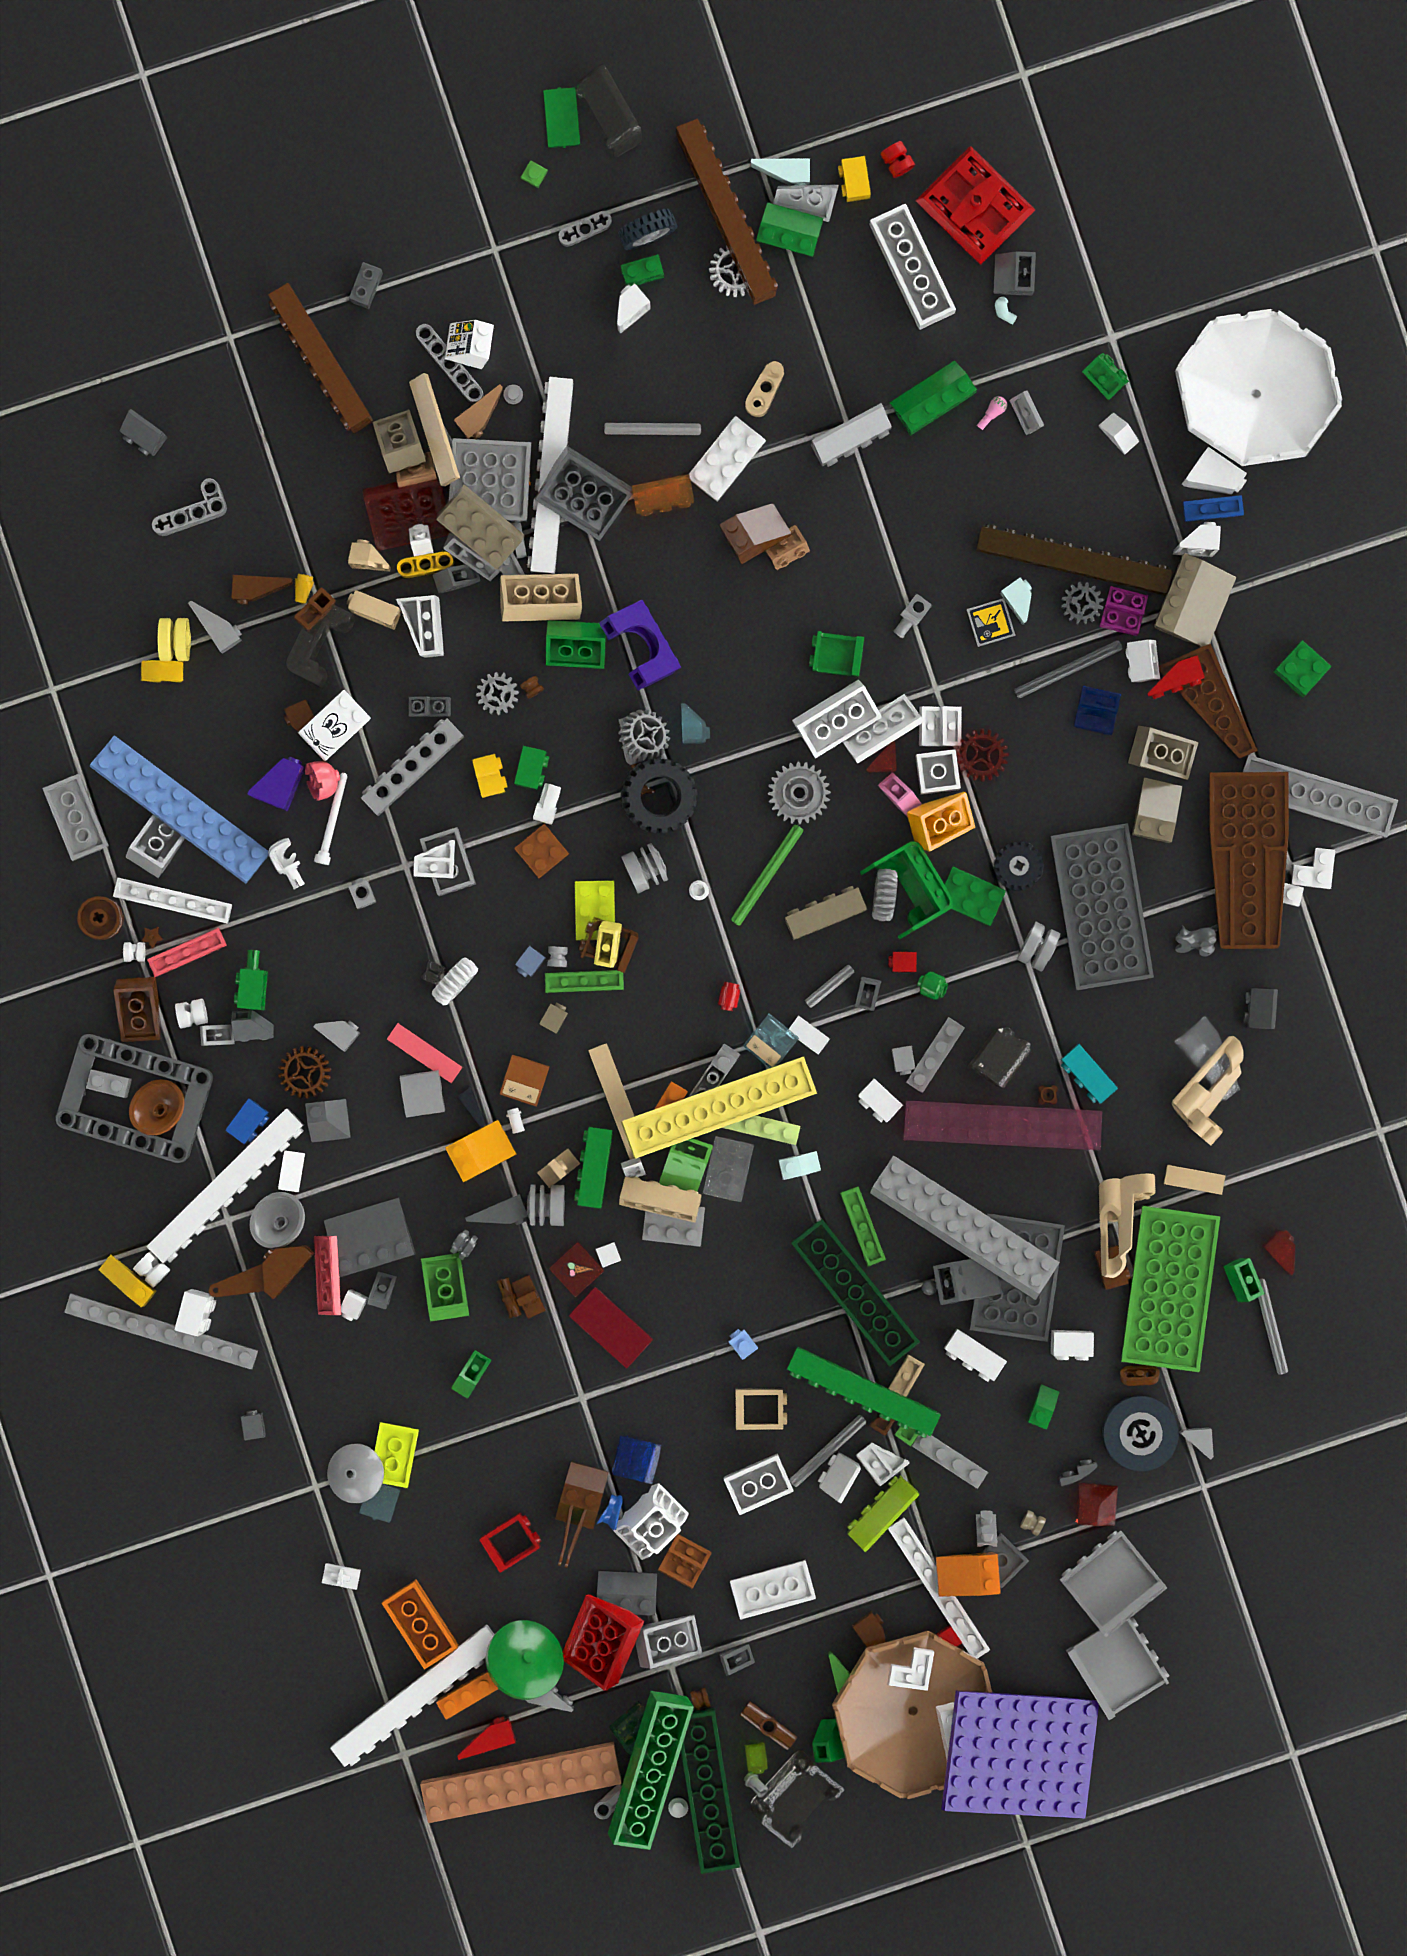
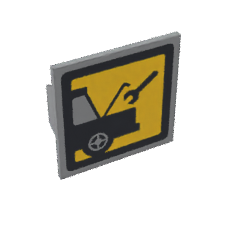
[967,598,1015,647]

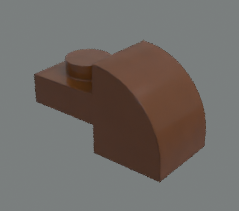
[294,587,336,632]

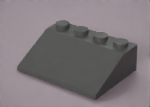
[535,446,633,541]
[324,1198,416,1277]

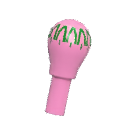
[977,396,1007,430]

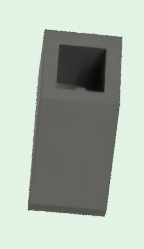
[231,1009,274,1042]

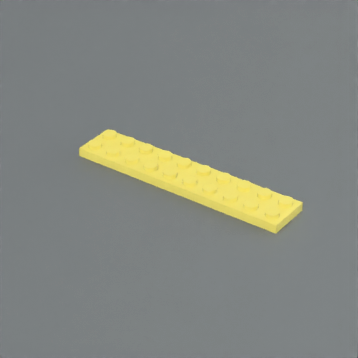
[621,1057,817,1159]

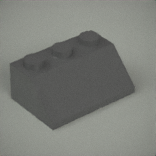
[597,1571,657,1616]

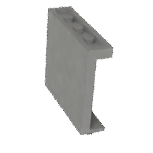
[1060,1531,1167,1637]
[1066,1616,1169,1720]

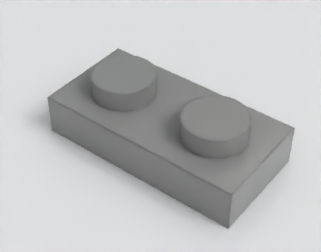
[1009,391,1044,435]

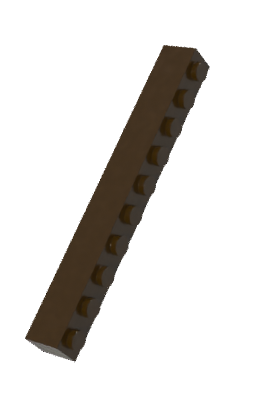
[976,524,1173,596]

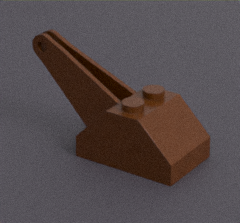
[209,1245,315,1299]
[555,1461,609,1568]

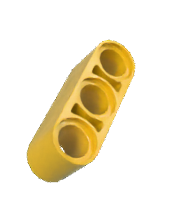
[397,552,454,578]

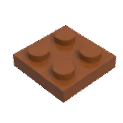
[514,824,569,879]

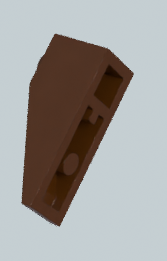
[232,575,293,605]
[283,699,314,732]
[852,1611,886,1647]

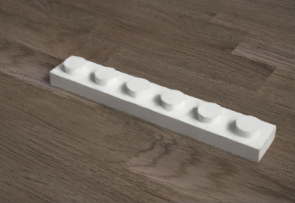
[113,877,232,924]

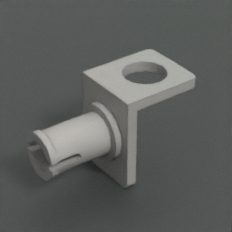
[893,594,932,638]

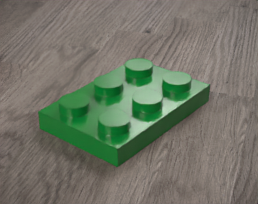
[945,867,1006,926]

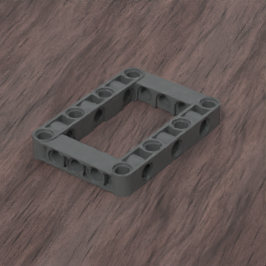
[56,1034,213,1163]

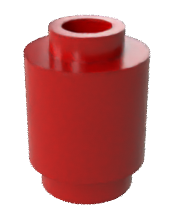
[718,982,740,1011]

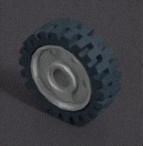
[618,209,678,250]

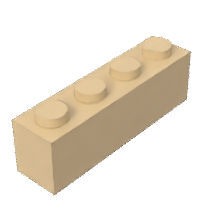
[619,1176,702,1223]

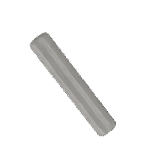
[805,965,854,1008]

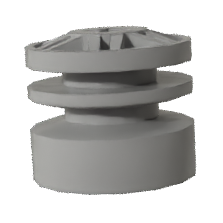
[621,843,668,893]
[527,1185,565,1226]

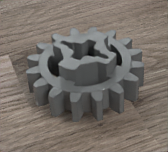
[1061,582,1104,625]

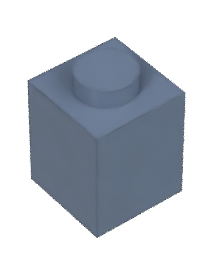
[515,946,546,977]

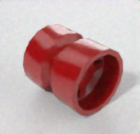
[880,141,915,178]

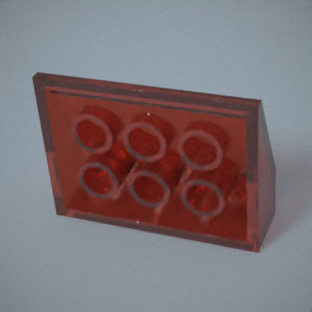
[363,473,451,551]

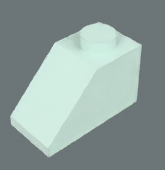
[1000,578,1032,625]

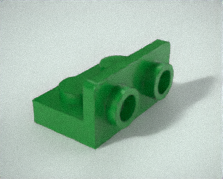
[1082,353,1129,400]

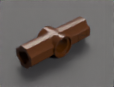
[740,1701,797,1750]

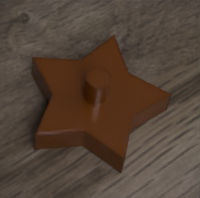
[141,927,164,948]

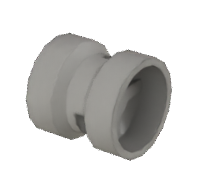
[547,946,568,967]

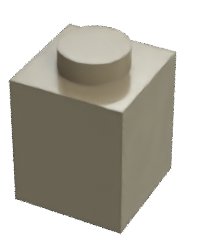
[540,1002,568,1034]

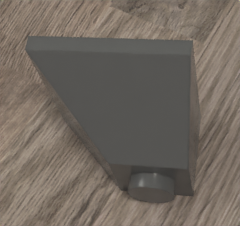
[305,1099,351,1142]

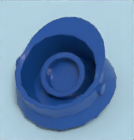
[596,1494,623,1530]

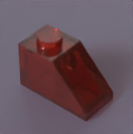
[1262,1230,1295,1275]

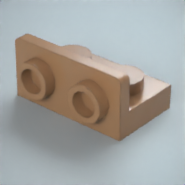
[765,525,810,570]

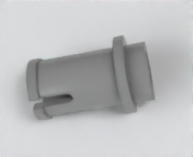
[744,1772,768,1797]

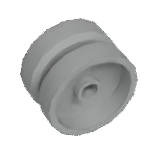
[1017,922,1061,972]

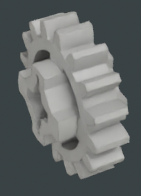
[476,672,519,715]

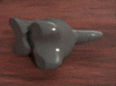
[1175,923,1218,956]

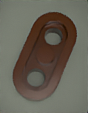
[1120,1365,1160,1386]

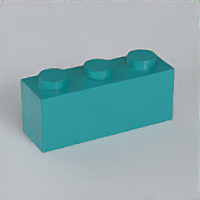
[1060,1044,1118,1104]

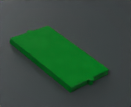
[543,87,580,148]

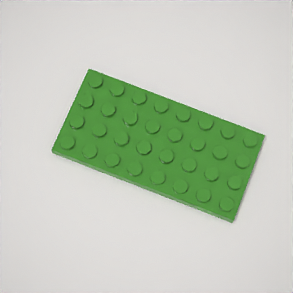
[1121,1206,1220,1372]

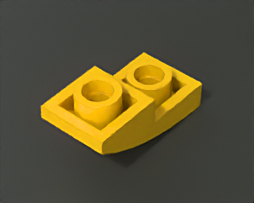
[141,660,183,682]

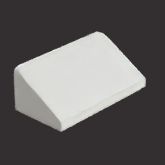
[278,1150,305,1192]

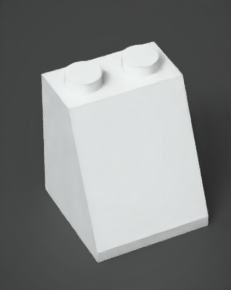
[1182,447,1247,495]

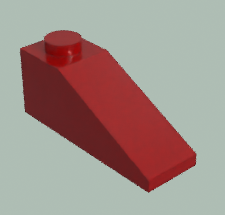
[457,1716,516,1760]

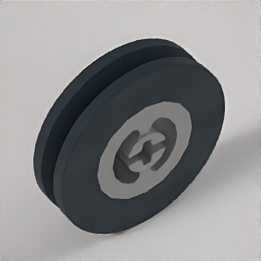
[1102,1395,1179,1471]

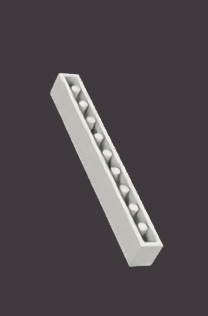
[527,377,573,574]
[146,1108,304,1263]
[330,1625,494,1767]

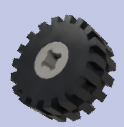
[994,841,1044,891]

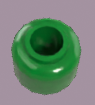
[917,971,948,1000]

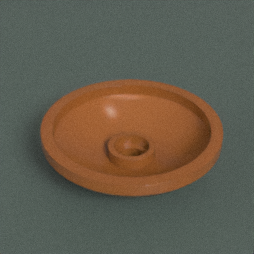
[129,1079,184,1135]

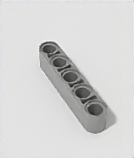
[416,324,484,405]

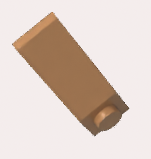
[454,384,503,440]

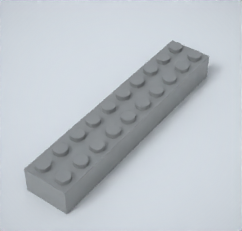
[870,1156,1060,1300]

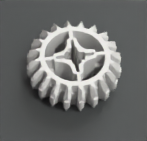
[709,246,748,297]
[432,958,478,1005]

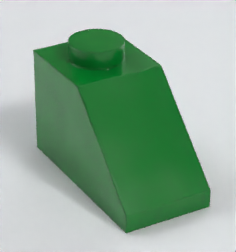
[451,1350,491,1399]
[1026,1384,1059,1430]

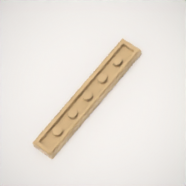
[409,373,460,486]
[588,1043,635,1159]

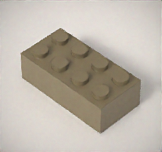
[436,485,524,570]
[785,886,867,940]

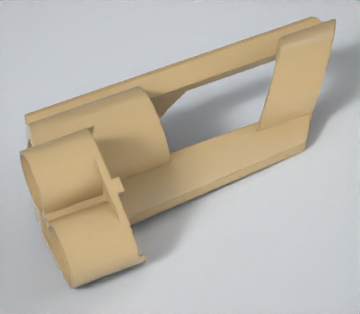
[1172,1036,1243,1145]
[1099,1173,1155,1278]

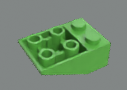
[659,1138,713,1191]

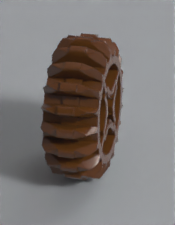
[278,1046,331,1099]

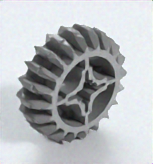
[618,709,670,762]
[872,868,898,921]

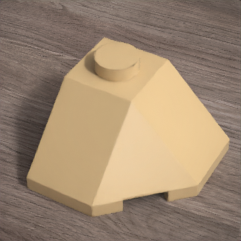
[348,540,391,571]

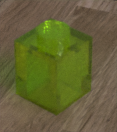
[745,1743,768,1774]

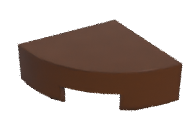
[869,1417,895,1436]

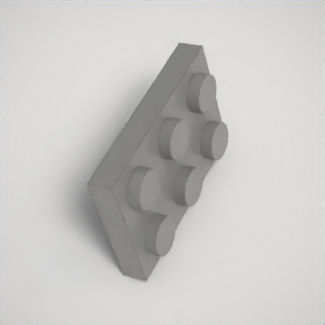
[642,1207,705,1247]

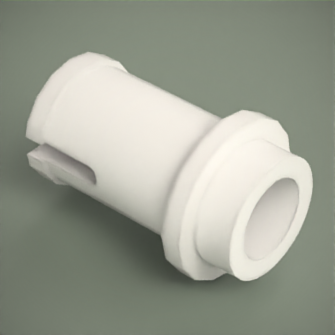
[506,1108,525,1134]

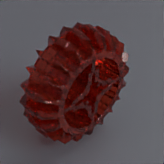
[956,729,1009,782]

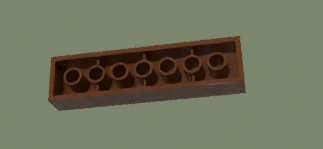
[268,283,373,434]

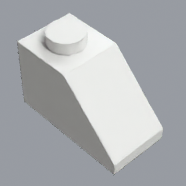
[341,1289,368,1321]

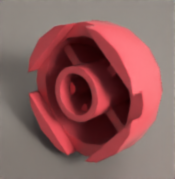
[305,761,340,801]

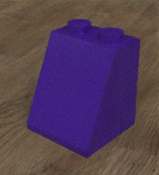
[247,756,305,812]

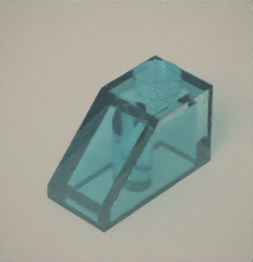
[681,703,710,744]

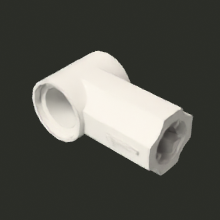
[533,783,561,825]

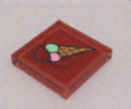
[549,1242,604,1297]

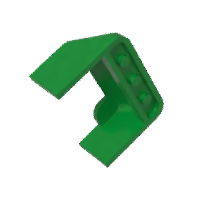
[860,841,953,939]

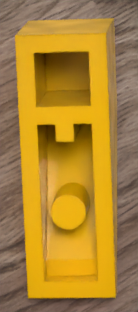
[99,1255,157,1307]

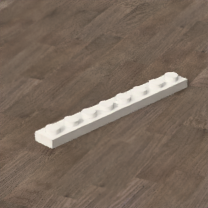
[888,1517,990,1658]

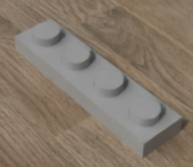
[906,1017,965,1093]
[911,1435,988,1489]

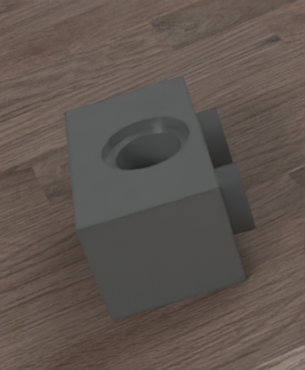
[349,262,383,309]

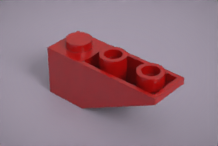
[1147,655,1205,699]

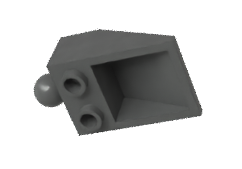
[922,1259,1002,1305]

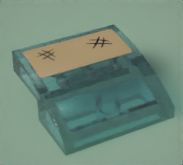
[743,1014,799,1068]

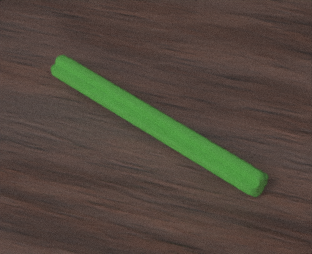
[731,824,803,925]

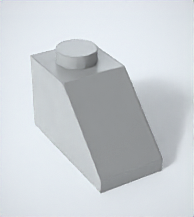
[313,1020,360,1052]

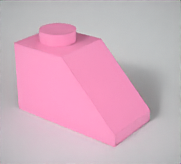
[878,772,922,817]

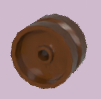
[77,896,124,940]

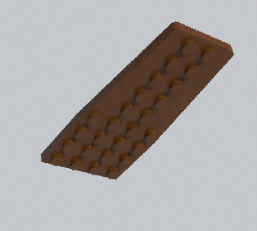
[1209,772,1289,949]

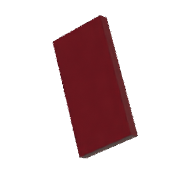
[569,1287,653,1368]

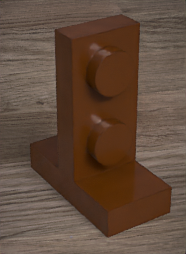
[511,1275,546,1319]

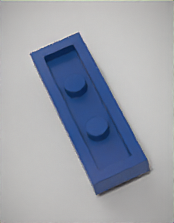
[1183,495,1244,522]

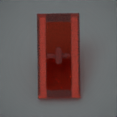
[866,741,897,773]

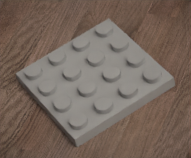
[449,438,531,522]

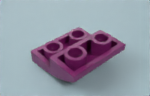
[1100,586,1148,636]

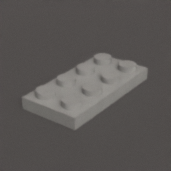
[42,774,109,861]

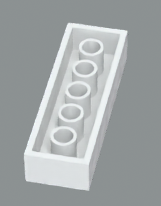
[869,204,956,330]

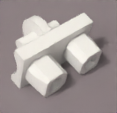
[322,1563,361,1590]

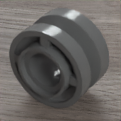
[450,1229,478,1260]

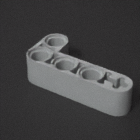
[152,478,227,536]

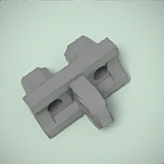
[976,1511,997,1547]

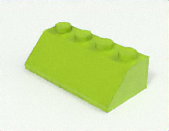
[847,1475,920,1552]

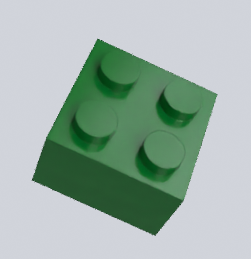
[1273,640,1332,697]

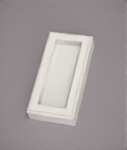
[787,1016,830,1055]

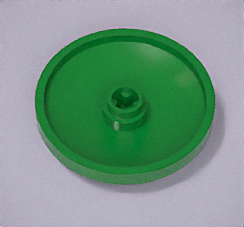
[486,1620,564,1700]

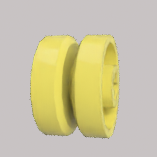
[158,618,191,661]

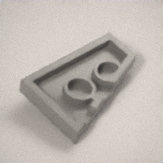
[773,185,839,222]

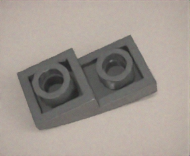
[409,697,451,717]
[1058,1459,1097,1486]

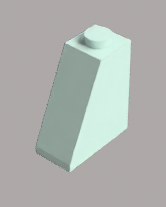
[779,1151,821,1180]

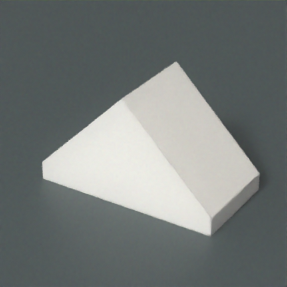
[1099,413,1139,455]

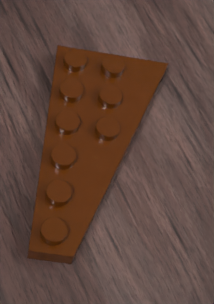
[1159,644,1257,759]

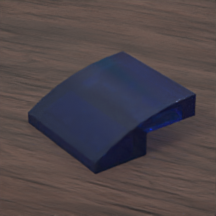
[1074,686,1121,735]
[612,1436,662,1484]

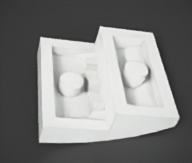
[919,706,961,746]

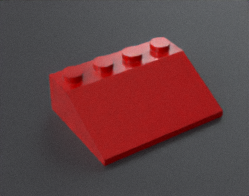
[563,1594,644,1691]

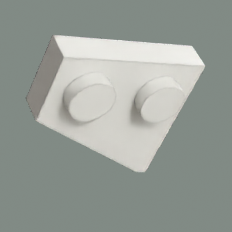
[414,840,455,878]
[856,1443,909,1486]

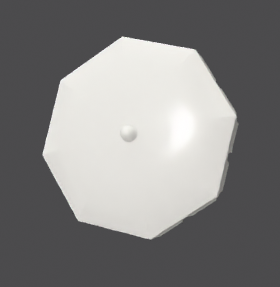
[1175,309,1342,466]

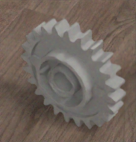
[768,762,831,825]

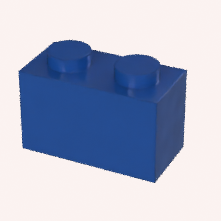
[226,1099,269,1144]

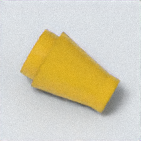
[295,574,314,603]

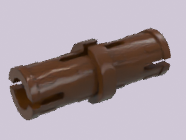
[497,1277,521,1318]

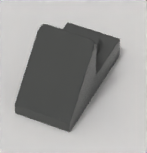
[367,1271,397,1309]

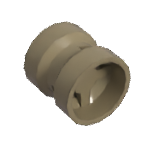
[1020,1510,1046,1536]

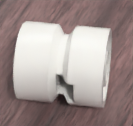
[175,999,208,1028]
[133,1251,170,1288]

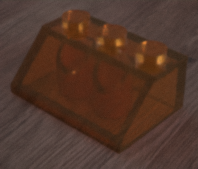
[632,474,694,516]

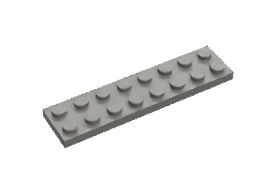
[1243,755,1398,838]

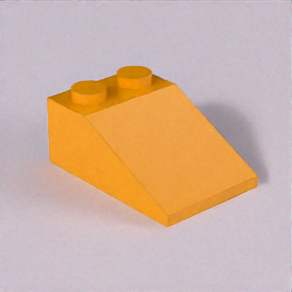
[907,792,975,852]
[445,1120,516,1182]

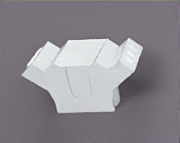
[613,1483,689,1560]

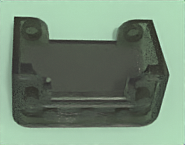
[750,1750,845,1848]

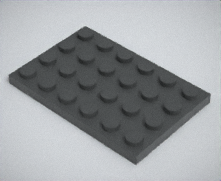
[969,1213,1065,1342]

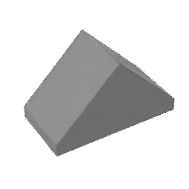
[200,1025,235,1046]
[1179,1428,1214,1460]

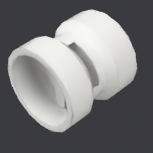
[123,942,146,962]

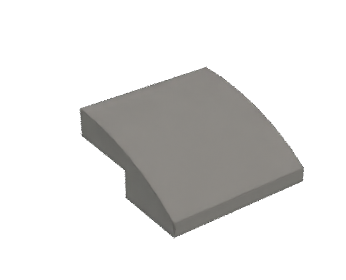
[400,1070,445,1117]

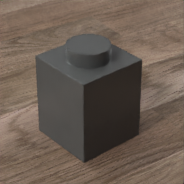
[241,1410,266,1440]

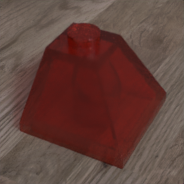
[1075,1483,1118,1526]

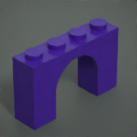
[599,600,681,691]

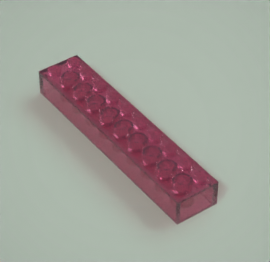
[903,1101,1102,1150]

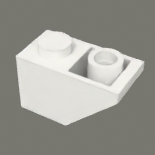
[409,524,433,557]

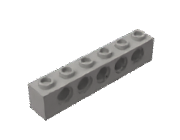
[361,718,464,816]

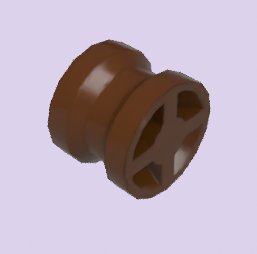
[520,676,544,699]
[690,1688,711,1711]

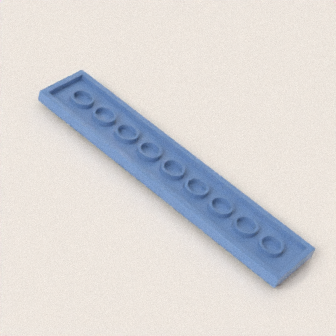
[90,735,269,884]

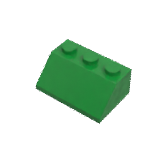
[756,202,824,257]
[546,620,606,669]

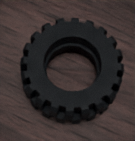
[620,758,697,833]

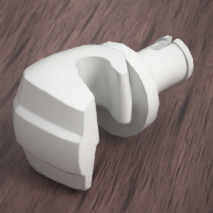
[268,838,305,889]

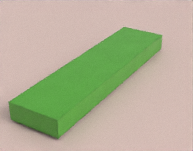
[545,970,624,993]
[840,1186,886,1267]

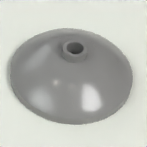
[250,1192,305,1249]
[327,1444,384,1503]

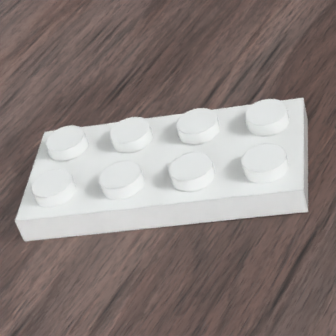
[687,416,766,502]
[842,694,924,763]
[730,1560,816,1619]

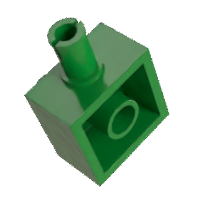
[234,950,268,1010]

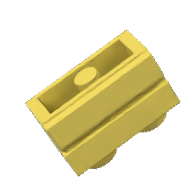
[594,921,622,968]

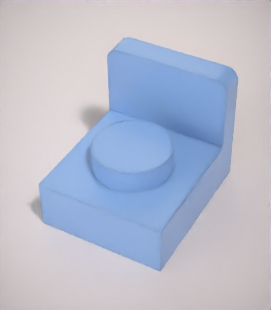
[728,1329,758,1360]

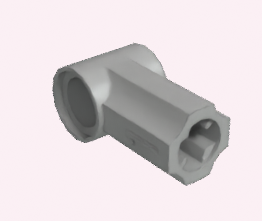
[594,1784,622,1819]

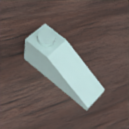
[751,159,810,186]

